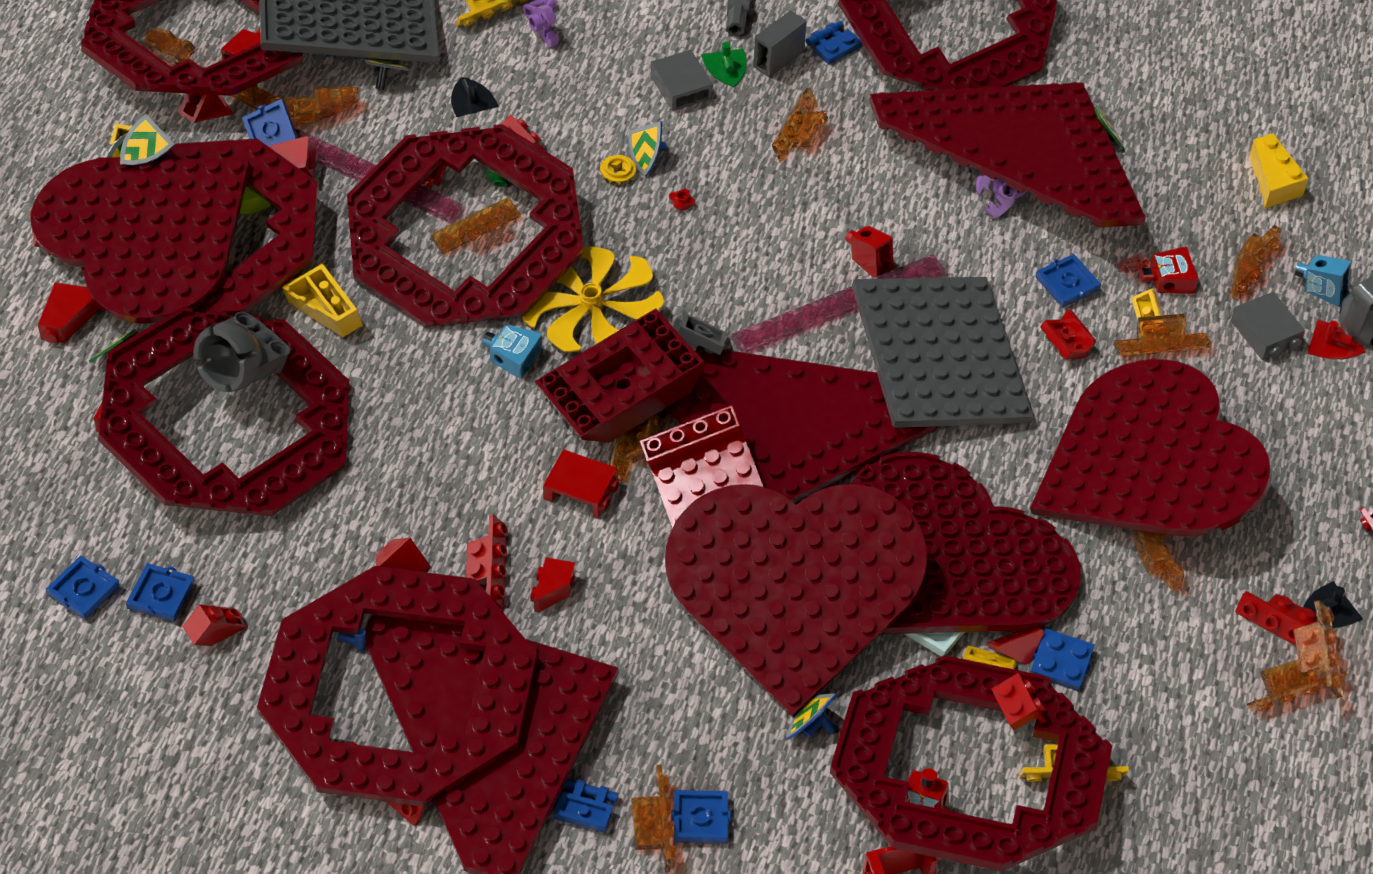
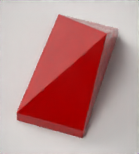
[987,628,1044,665]

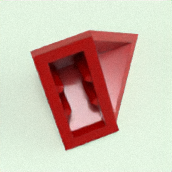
[178,94,234,123]
[376,538,431,572]

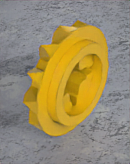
[600,155,636,185]

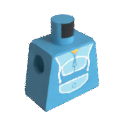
[1295,255,1351,307]
[482,325,543,379]

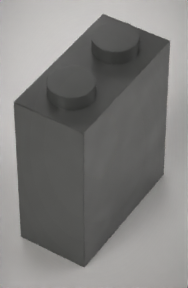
[753,10,807,78]
[651,50,713,111]
[1231,292,1305,360]

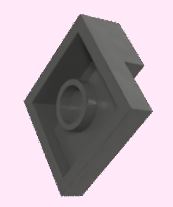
[673,313,727,355]

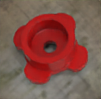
[669,189,695,210]

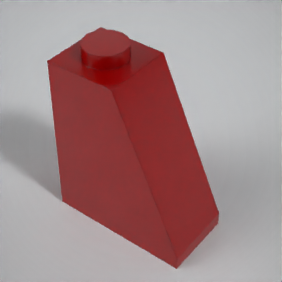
[38,282,100,343]

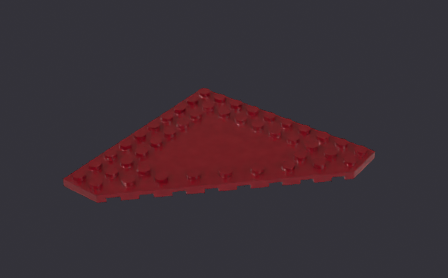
[869,82,1146,228]
[665,346,941,504]
[364,615,619,874]

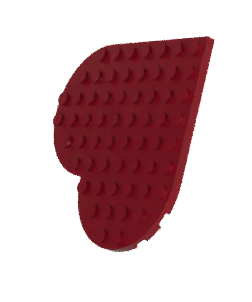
[31,157,251,324]
[1030,358,1271,536]
[851,452,1081,634]
[665,484,927,717]

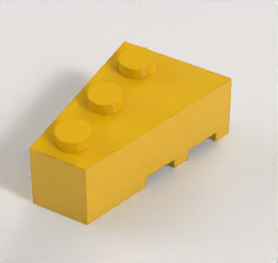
[1249,133,1309,209]
[282,264,363,337]

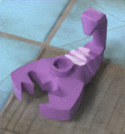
[523,0,559,48]
[976,175,1027,218]

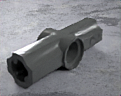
[726,0,750,37]

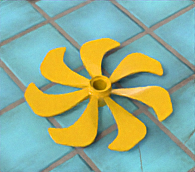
[522,246,664,352]

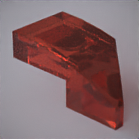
[1116,252,1150,273]

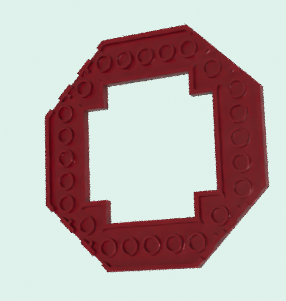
[81,0,304,96]
[837,0,1057,91]
[347,124,584,328]
[81,138,319,317]
[98,307,350,517]
[257,566,537,807]
[830,655,1113,871]

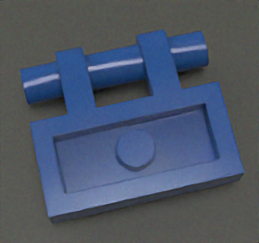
[805,21,862,65]
[554,779,619,833]

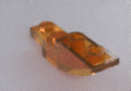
[142,28,196,66]
[270,86,359,125]
[1229,225,1282,299]
[1132,529,1184,592]

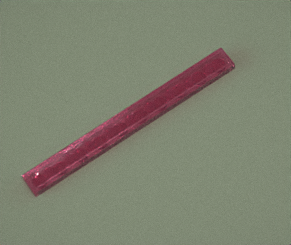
[295,128,462,223]
[731,254,945,353]

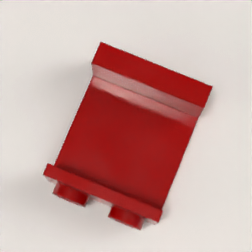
[543,449,620,518]
[862,846,939,874]

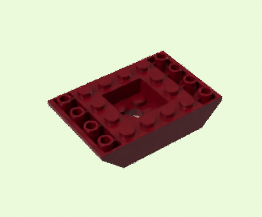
[535,308,705,443]

